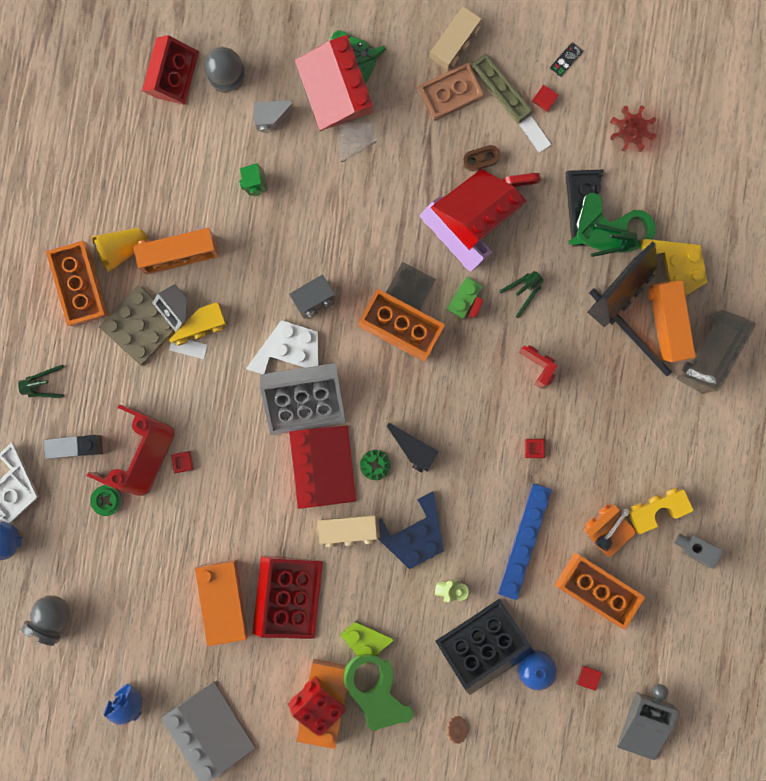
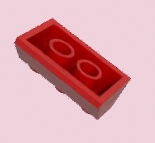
[142,35,199,105]

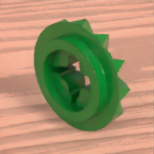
[360,450,390,480]
[90,485,122,516]

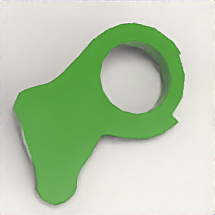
[344,654,413,731]

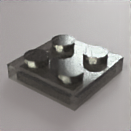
[386,262,436,311]

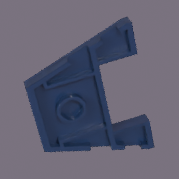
[378,491,443,569]

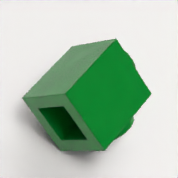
[239,163,268,196]

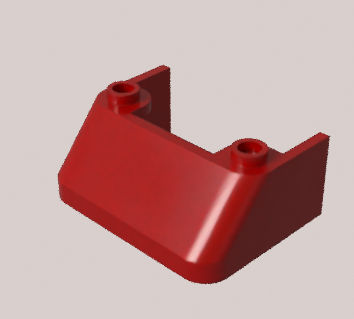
[86,404,175,496]

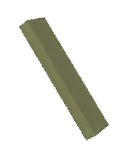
[471,53,533,124]

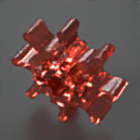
[610,106,656,152]

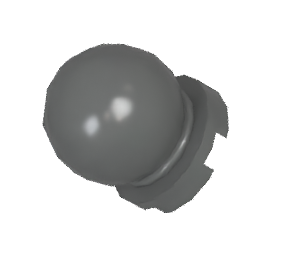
[204,46,245,93]
[21,595,70,646]

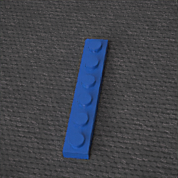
[498,483,552,600]

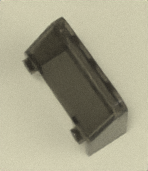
[676,310,756,394]

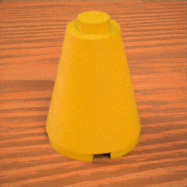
[91,227,148,272]

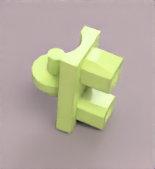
[435,579,470,602]

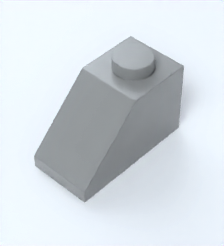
[254,100,293,133]
[152,284,187,332]

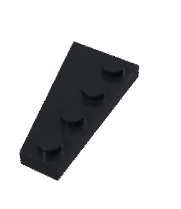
[565,169,604,247]

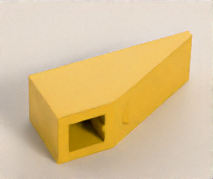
[169,302,227,346]

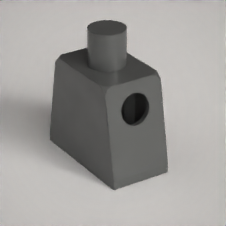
[674,534,723,569]

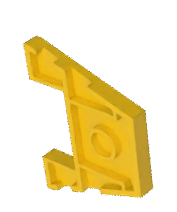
[640,239,708,296]

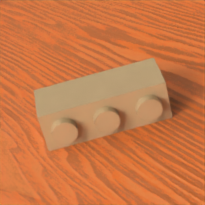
[429,6,482,71]
[317,514,380,547]

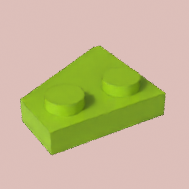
[340,621,394,664]

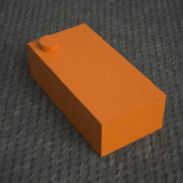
[133,228,220,275]
[46,241,109,327]
[647,280,695,362]
[358,288,445,362]
[554,552,645,630]
[195,560,249,646]
[296,659,347,749]

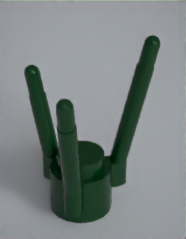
[590,224,638,257]
[499,271,544,318]
[18,365,64,398]

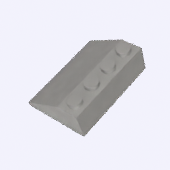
[260,363,346,435]
[161,681,255,781]

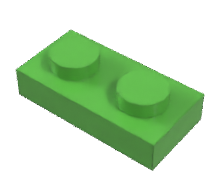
[446,277,483,319]

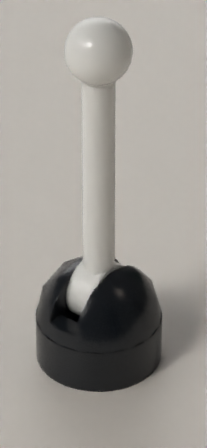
[595,509,629,552]

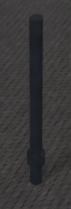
[589,288,672,377]

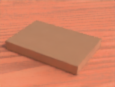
[418,62,485,121]

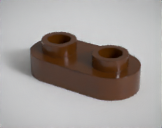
[463,145,500,171]

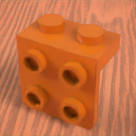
[582,504,636,557]

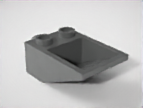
[617,684,679,760]

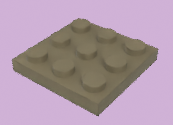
[99,286,174,366]

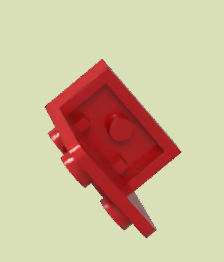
[519,345,558,388]
[288,676,346,736]

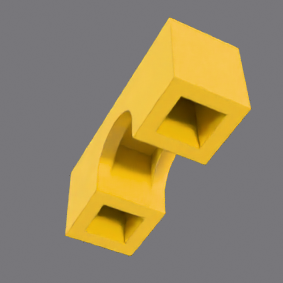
[628,487,693,534]

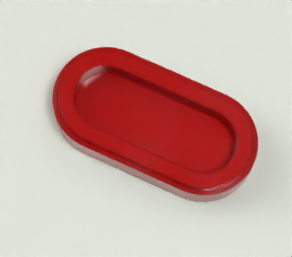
[503,173,541,187]

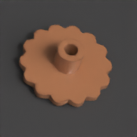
[446,716,468,744]

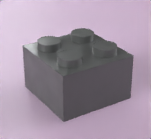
[289,274,336,319]

